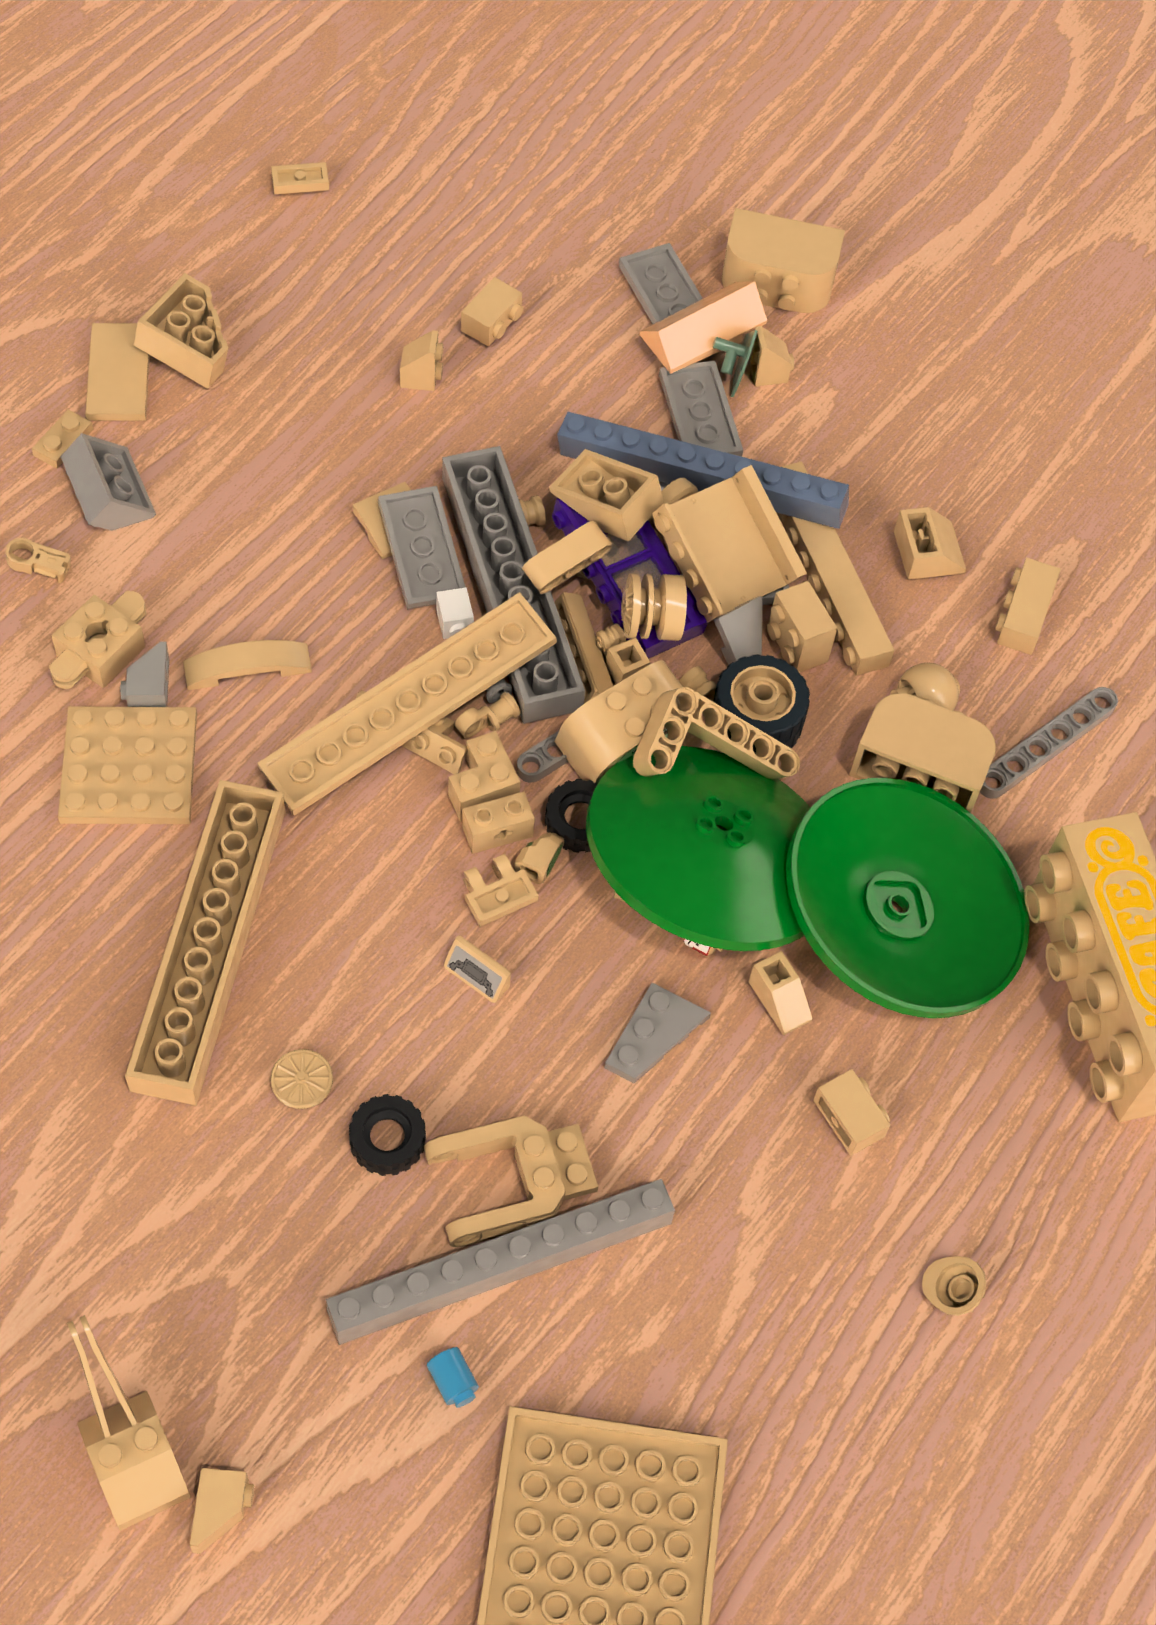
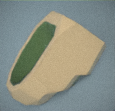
[514,833,564,884]

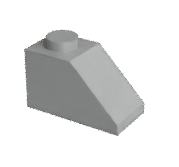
[120,642,170,707]

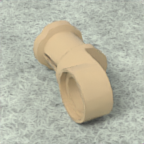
[454,692,521,738]

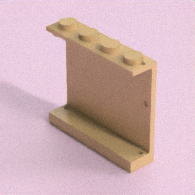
[652,465,807,623]

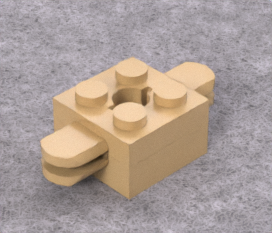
[49,591,147,689]

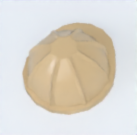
[922,1256,986,1316]

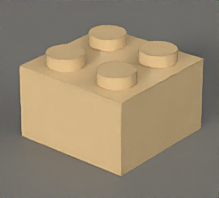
[767,581,837,673]

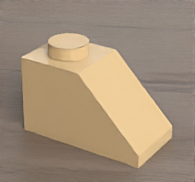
[749,326,794,387]
[190,1468,254,1554]

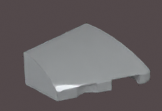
[714,596,763,665]

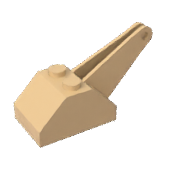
[67,1315,191,1531]

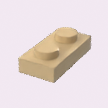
[271,162,329,194]
[32,409,93,469]

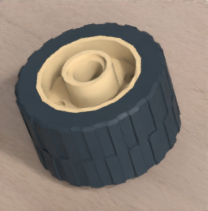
[713,654,810,754]

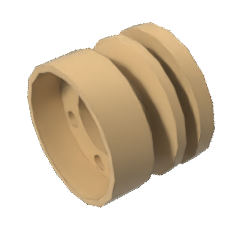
[621,572,687,641]

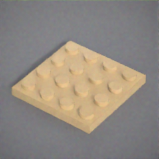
[58,706,197,824]

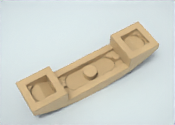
[183,640,312,690]

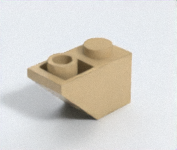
[400,330,443,391]
[749,951,813,1036]

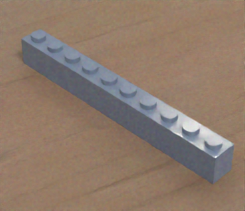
[557,412,849,529]

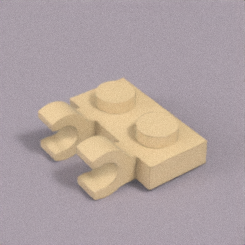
[463,854,539,927]

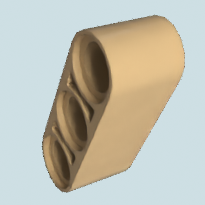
[522,521,613,594]

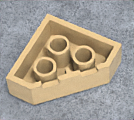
[134,273,228,389]

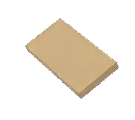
[85,323,150,421]

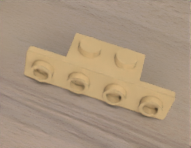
[356,691,467,775]

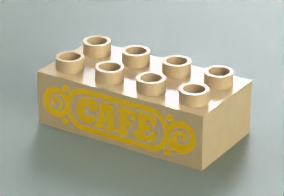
[1025,812,1156,1123]

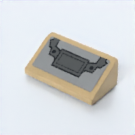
[444,936,511,1003]

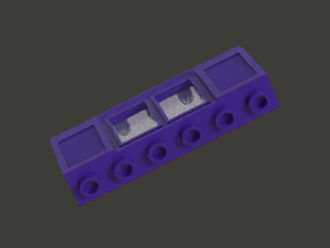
[552,498,708,659]

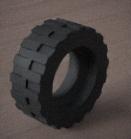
[545,779,597,853]
[349,1094,426,1176]

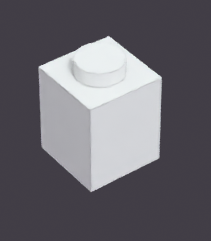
[436,587,474,639]

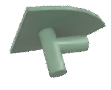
[713,330,758,397]

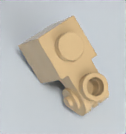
[596,624,650,684]

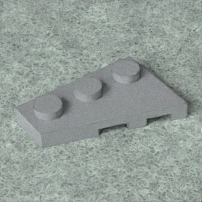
[604,983,711,1083]

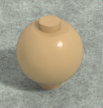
[890,663,960,711]

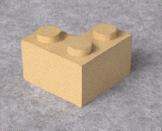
[448,731,521,821]

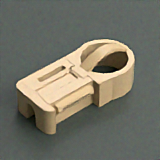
[6,538,71,583]

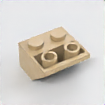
[894,507,966,580]

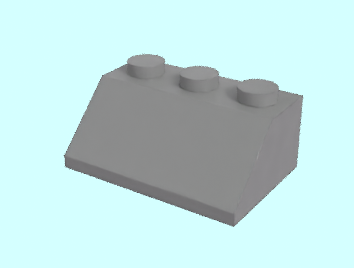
[60,433,156,531]

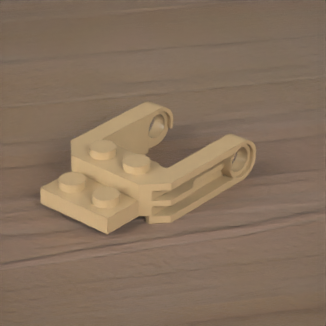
[424,1115,598,1247]

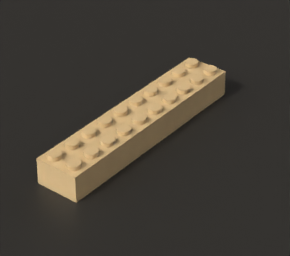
[125,780,285,1106]

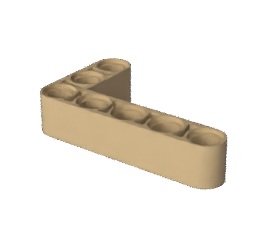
[633,687,800,780]

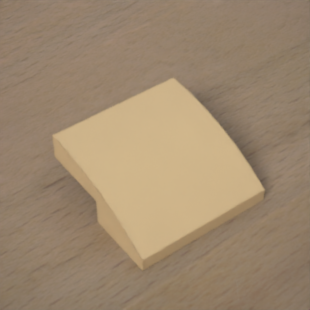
[353,482,411,560]

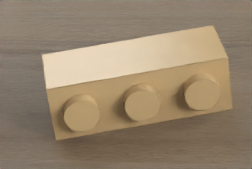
[995,557,1061,655]

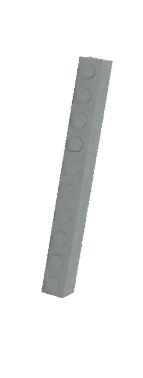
[326,1179,675,1345]

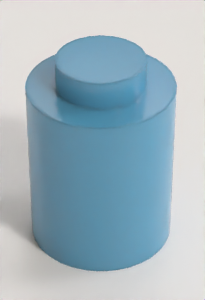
[426,1347,479,1408]

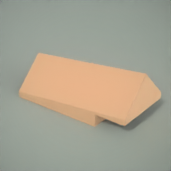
[640,281,767,374]

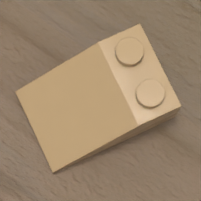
[549,449,664,542]

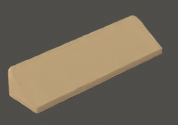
[555,592,613,704]

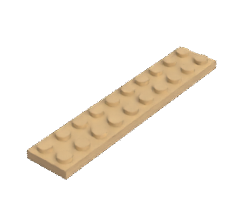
[257,592,557,816]

